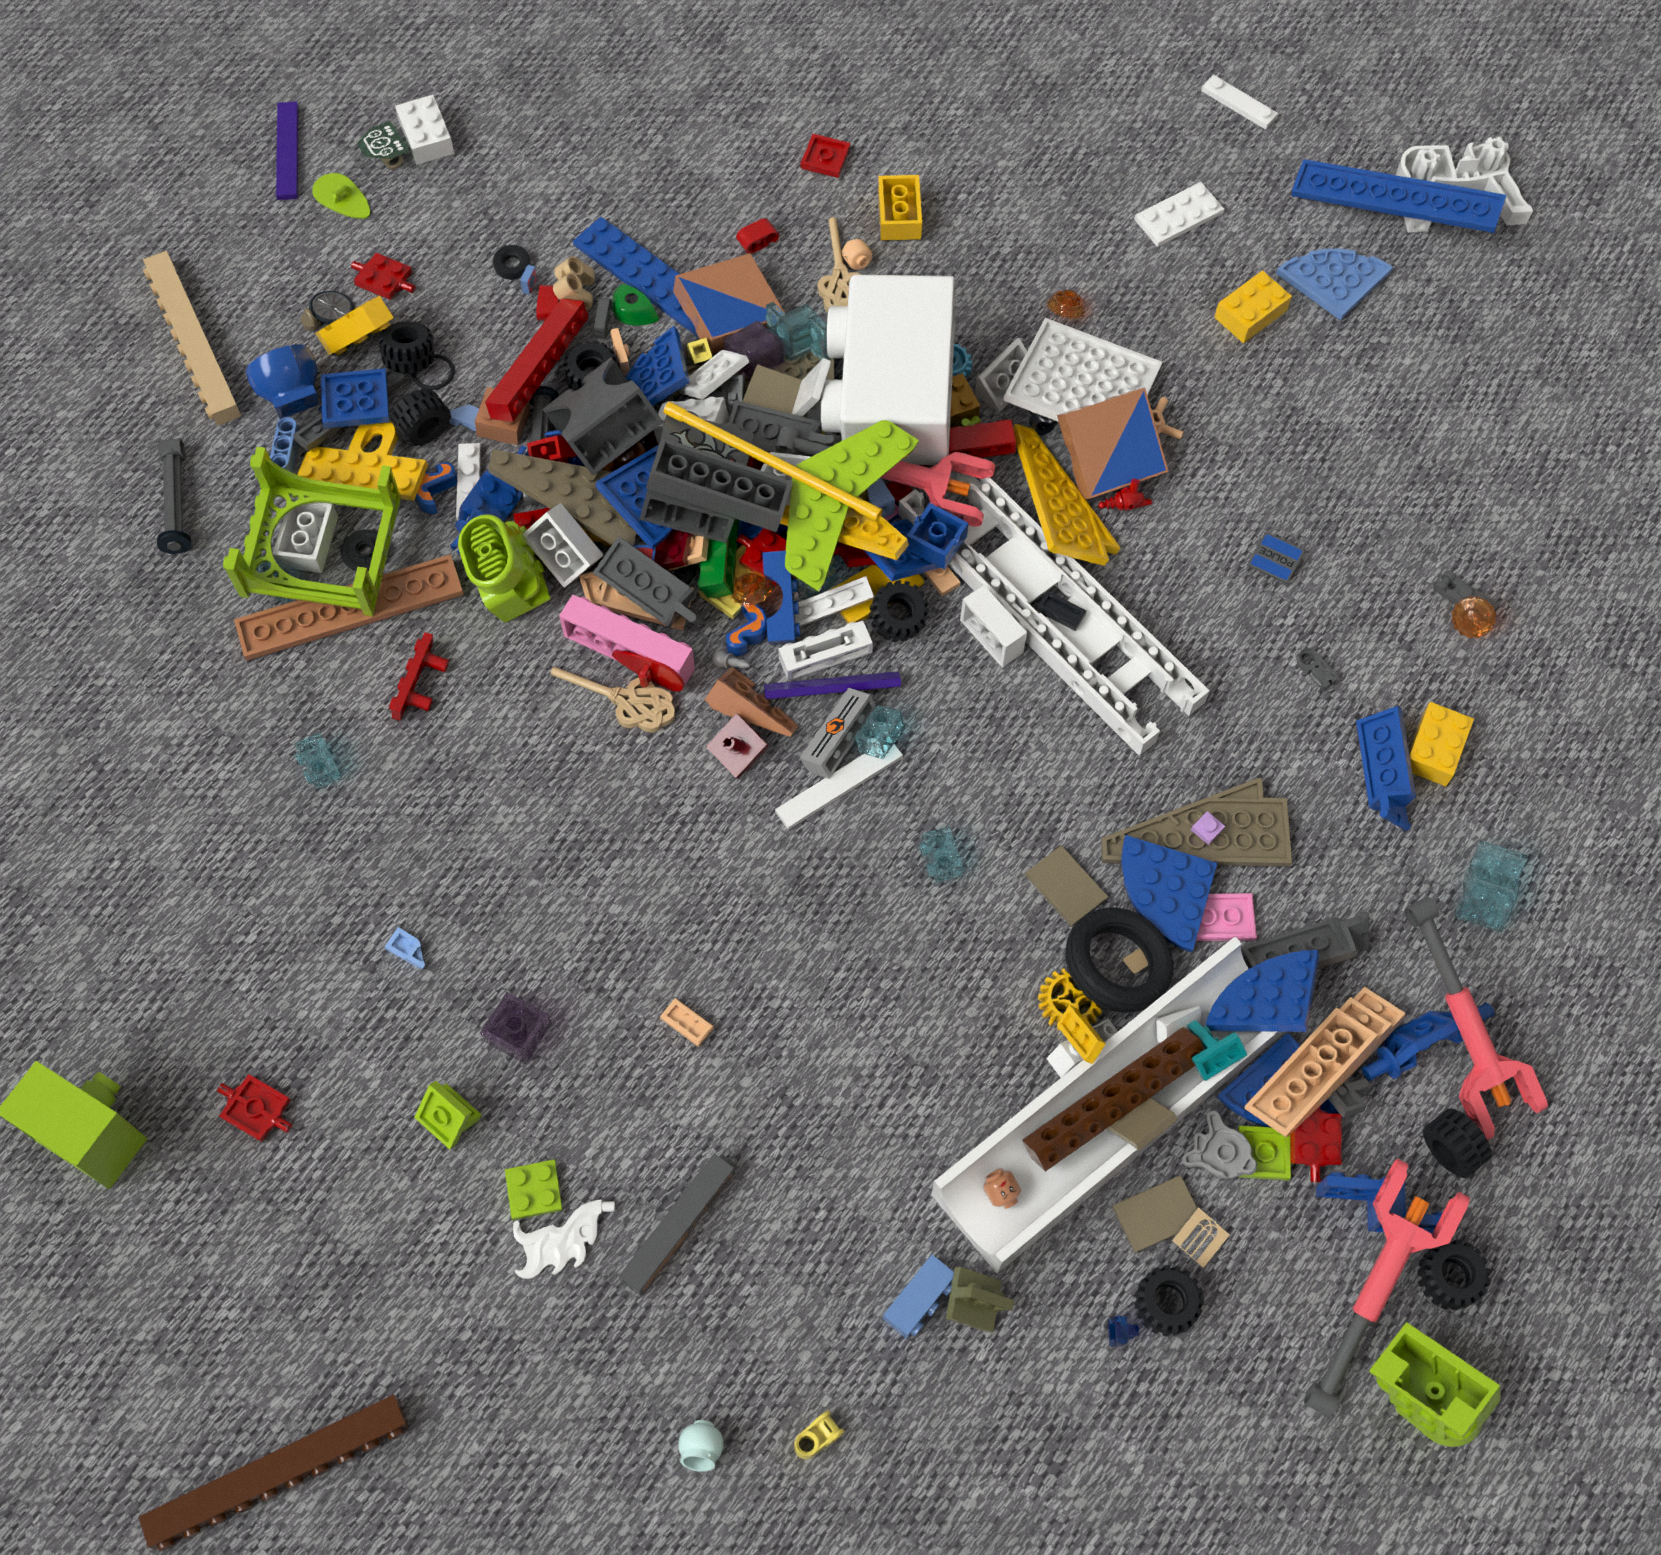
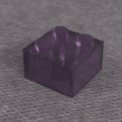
[724,321,784,381]
[480,992,552,1065]

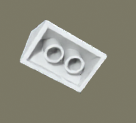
[975,338,1027,412]

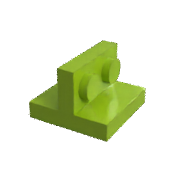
[414,1081,482,1149]

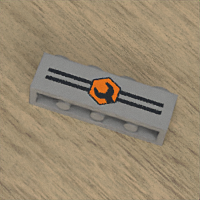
[800,688,878,779]

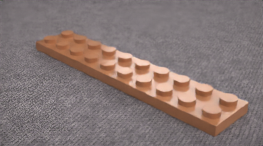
[234,554,464,661]

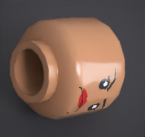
[983,1168,1021,1209]

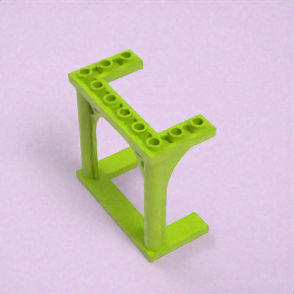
[223,447,401,617]

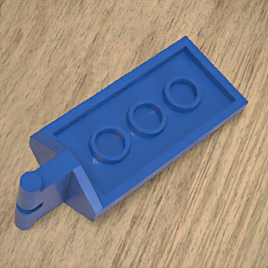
[1356,706,1416,831]

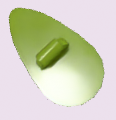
[312,173,370,219]

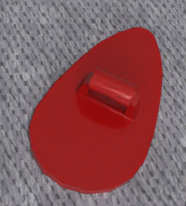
[612,651,685,692]

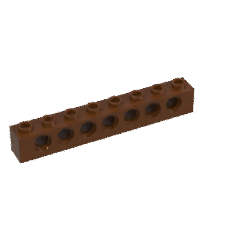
[1022,1027,1204,1172]

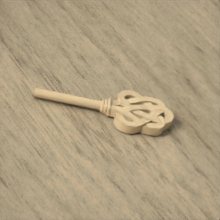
[817,218,861,313]
[551,666,675,733]

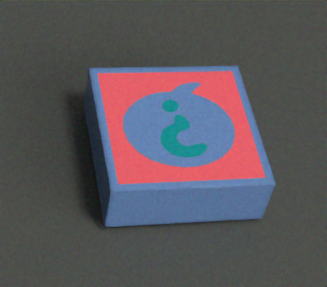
[520,265,537,295]

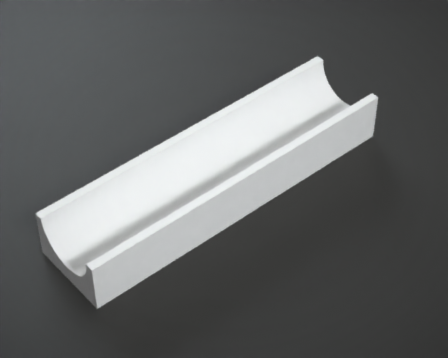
[931,937,1286,1274]

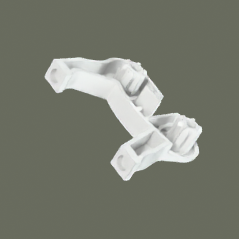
[1396,136,1533,232]

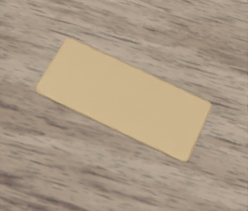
[1123,948,1148,974]

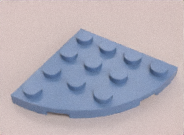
[1276,249,1393,320]

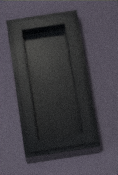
[1036,591,1087,631]

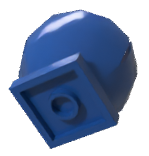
[246,344,320,419]

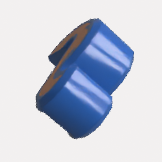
[415,462,457,514]
[726,601,768,656]

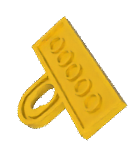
[297,421,428,501]

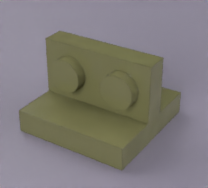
[946,1267,1014,1333]

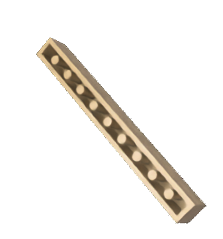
[143,251,241,426]

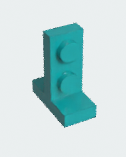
[1187,1020,1248,1081]

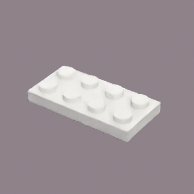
[1134,182,1224,247]

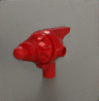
[1098,479,1152,511]

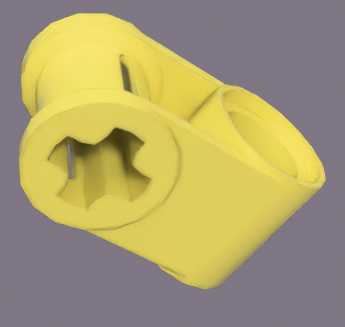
[794,1410,845,1459]

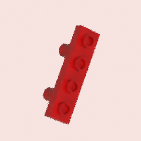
[389,632,449,721]

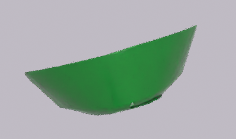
[612,284,659,326]

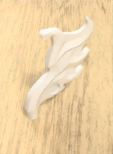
[513,1199,615,1279]

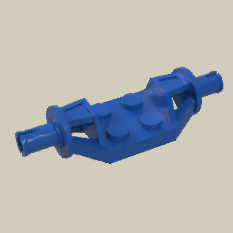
[450,446,529,554]
[1362,1002,1494,1081]

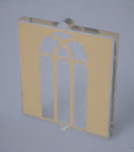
[1170,1206,1230,1269]

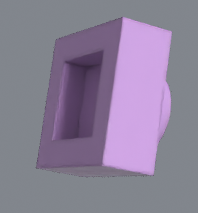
[1191,811,1225,845]

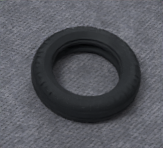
[1065,907,1174,1013]

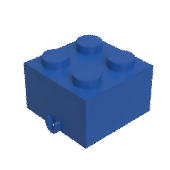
[906,503,968,570]

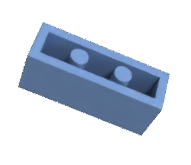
[883,1255,954,1339]

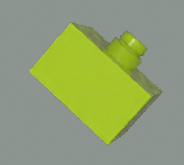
[0,1061,148,1190]

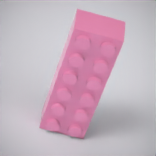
[559,595,695,691]

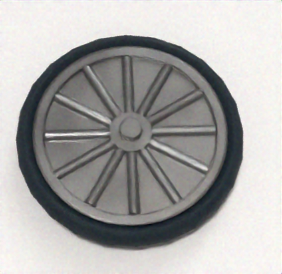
[309,291,354,324]

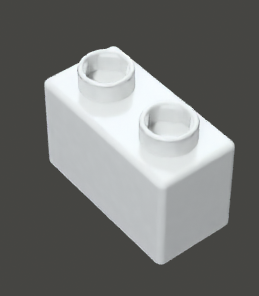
[821,275,955,465]

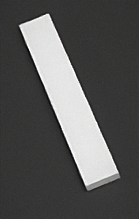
[775,738,903,830]

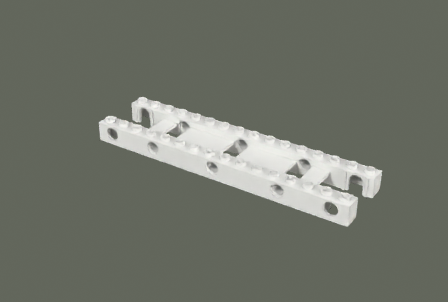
[898,453,1209,756]

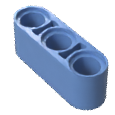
[270,417,299,473]

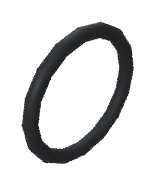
[411,354,455,390]

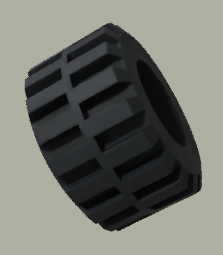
[379,321,435,374]
[564,341,617,391]
[391,388,451,446]
[869,580,929,642]
[1423,1108,1492,1178]
[1417,1239,1491,1310]
[1134,1265,1204,1336]

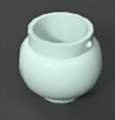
[678,1420,724,1471]

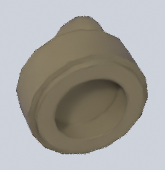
[381,147,403,169]
[301,308,323,331]

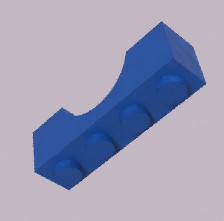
[763,551,801,645]

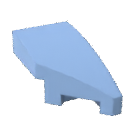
[450,404,479,431]
[384,927,425,970]

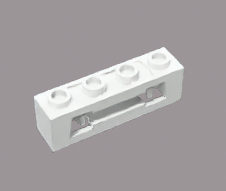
[778,621,873,681]

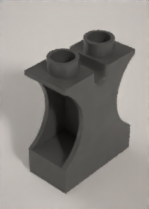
[542,358,663,475]

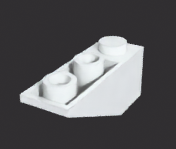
[1047,1019,1118,1078]

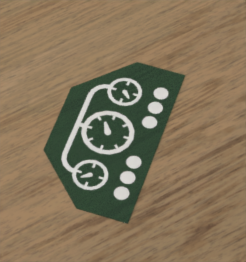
[357,121,410,159]

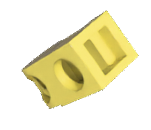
[685,338,712,365]

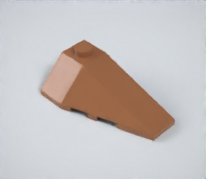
[705,667,799,737]

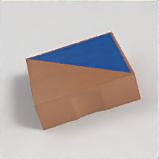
[673,253,787,354]
[1057,388,1169,499]

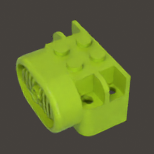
[458,514,551,623]
[1369,1322,1501,1447]

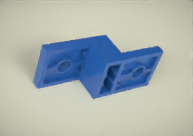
[1316,1172,1458,1234]

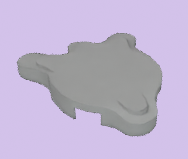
[1182,1111,1257,1179]

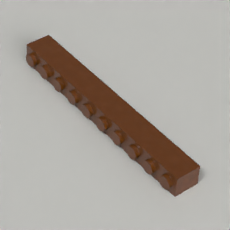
[138,1394,410,1552]

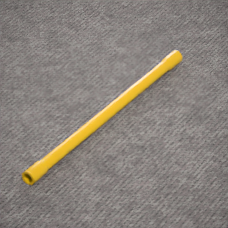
[663,401,883,522]

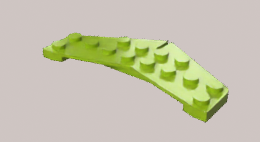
[785,420,919,592]

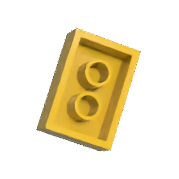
[878,175,922,240]
[1214,270,1292,344]
[1409,702,1474,787]

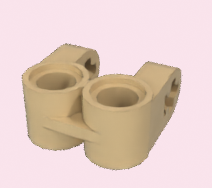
[553,256,595,310]

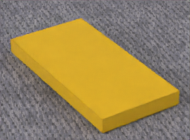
[828,565,924,623]

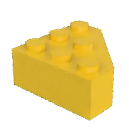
[315,295,394,356]

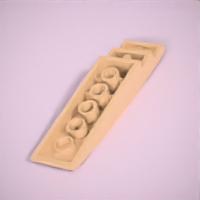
[1245,987,1406,1137]

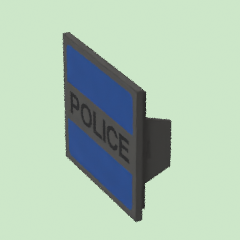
[1247,531,1305,584]

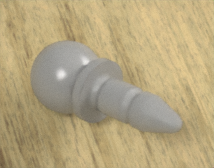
[712,650,750,669]

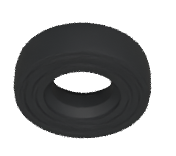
[493,245,530,280]

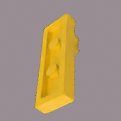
[1057,1005,1106,1065]

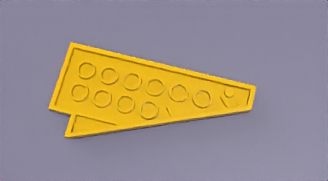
[1013,424,1121,566]

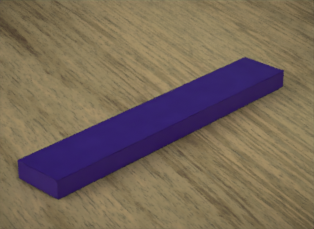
[276,101,299,200]
[764,671,901,699]

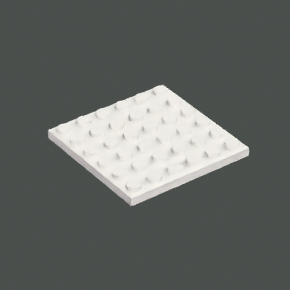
[1003,318,1162,422]

